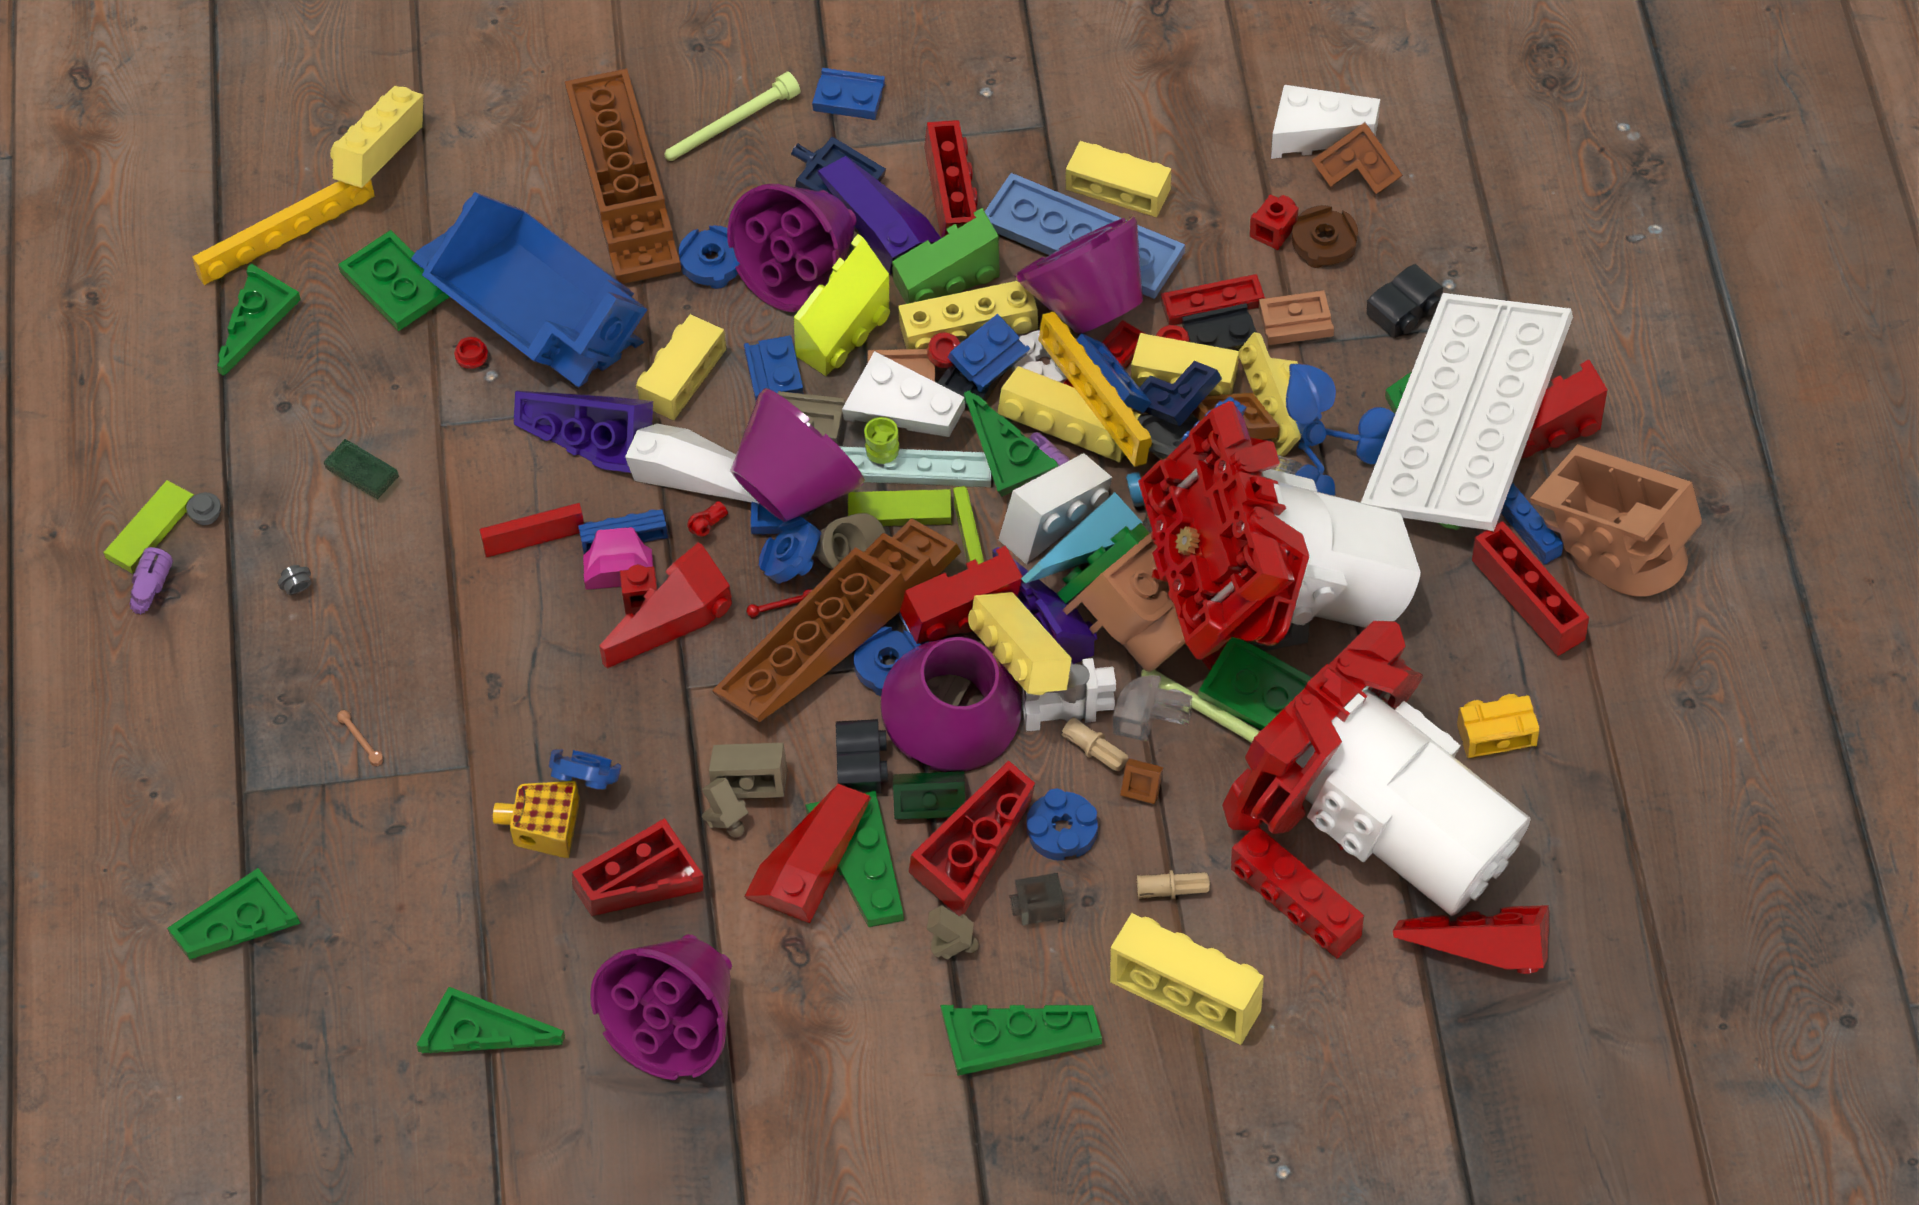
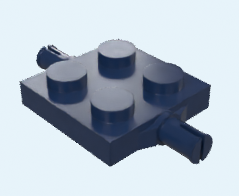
[791,137,886,195]

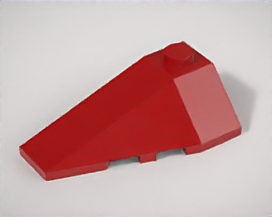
[744,784,871,923]
[1393,905,1549,974]

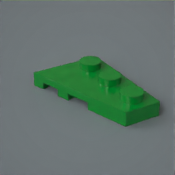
[167,868,300,960]

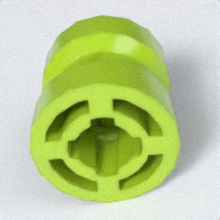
[864,417,899,464]

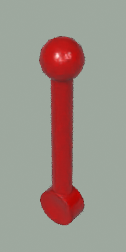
[746,589,812,618]

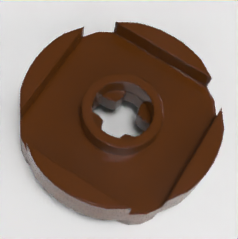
[1292,205,1358,268]

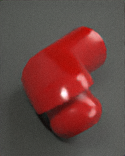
[687,501,728,537]

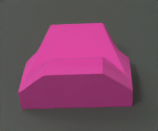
[583,527,653,590]

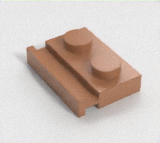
[1259,290,1334,346]

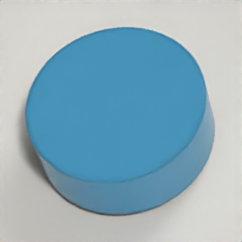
[1126,471,1145,507]

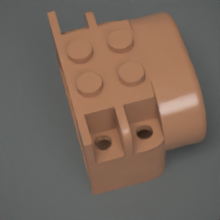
[1530,444,1702,597]
[1063,533,1185,672]

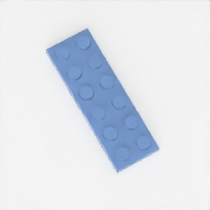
[985,173,1185,299]

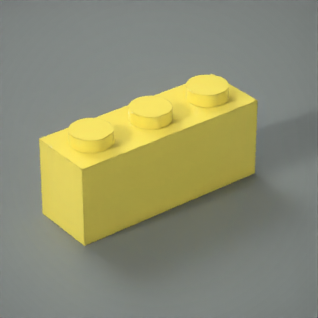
[1066,141,1171,217]
[636,314,726,420]
[1131,333,1239,396]

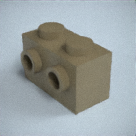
[709,743,788,799]

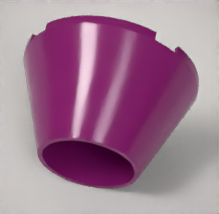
[1014,215,1143,334]
[730,388,865,522]
[880,637,1022,772]

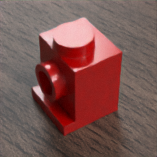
[1250,194,1299,250]
[620,564,658,615]

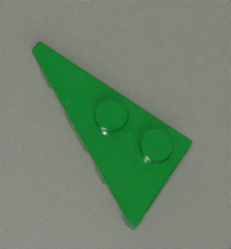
[217,263,301,376]
[964,390,1059,497]
[416,987,565,1053]

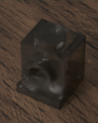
[1009,873,1065,925]

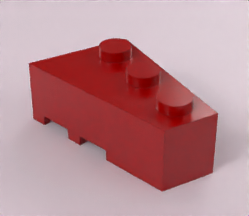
[1521,359,1608,458]
[900,545,1023,644]
[572,818,704,916]

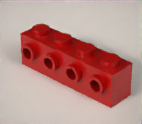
[924,120,978,238]
[1472,521,1589,657]
[1231,826,1364,959]

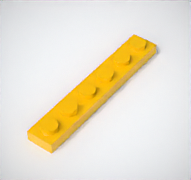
[192,179,375,285]
[1038,312,1152,467]

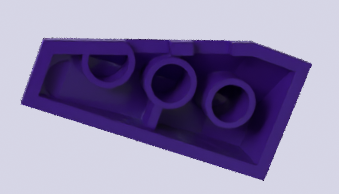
[992,547,1097,664]

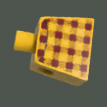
[493,781,580,858]

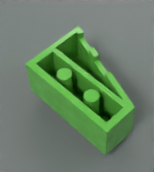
[892,208,1000,304]

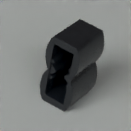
[1366,264,1443,338]
[836,719,888,794]

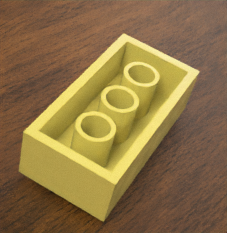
[1110,913,1264,1045]

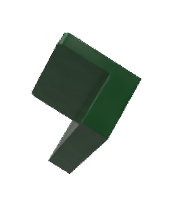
[893,771,965,819]

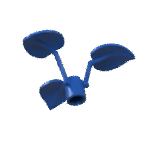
[1286,364,1395,496]

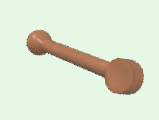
[337,710,383,766]

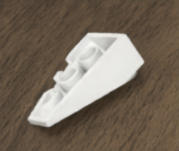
[625,424,759,504]

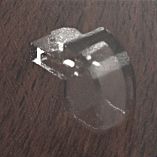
[1113,675,1192,741]

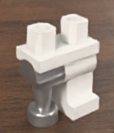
[1022,658,1116,732]

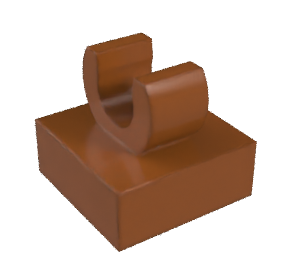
[1120,758,1163,804]

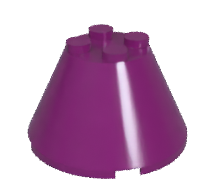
[727,184,856,312]
[590,934,732,1080]

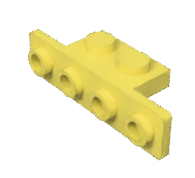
[1239,332,1301,456]

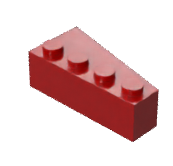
[909,760,1035,916]

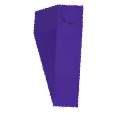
[818,156,941,275]
[514,391,653,473]

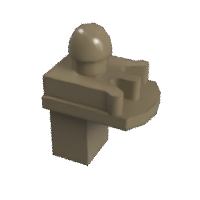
[702,778,748,838]
[927,905,979,960]

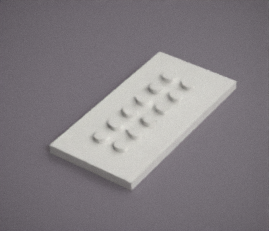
[1361,293,1573,531]

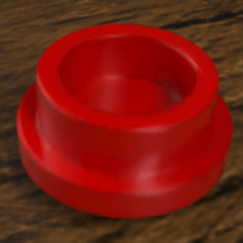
[454,337,488,369]

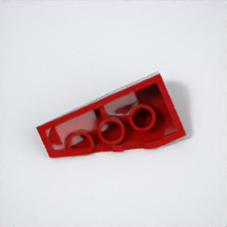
[599,542,732,668]

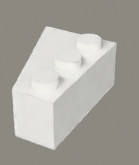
[1271,85,1380,159]
[842,351,965,437]
[998,453,1112,565]

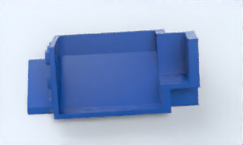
[411,192,648,388]

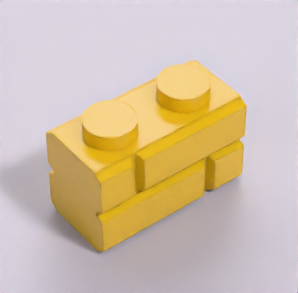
[1457,694,1539,758]

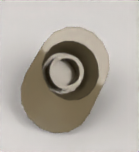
[813,513,886,570]

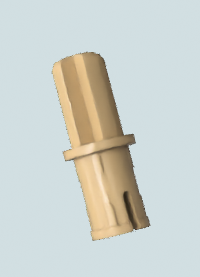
[1062,717,1128,771]
[1137,870,1210,899]

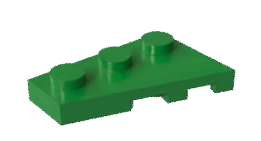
[1057,523,1150,604]

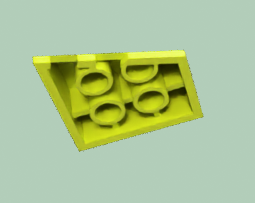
[794,234,890,376]

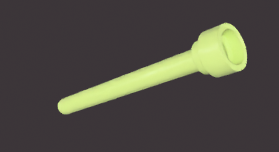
[665,71,801,161]
[1141,669,1260,743]

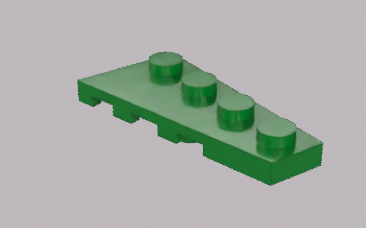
[805,791,904,927]
[940,1005,1102,1076]

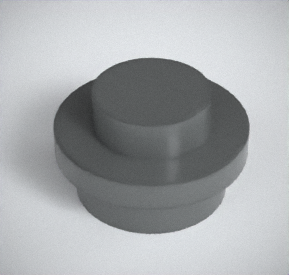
[186,492,221,525]
[277,565,312,595]

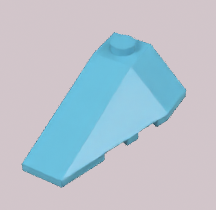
[1021,492,1143,583]

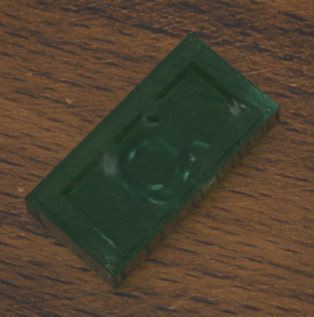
[324,439,399,500]

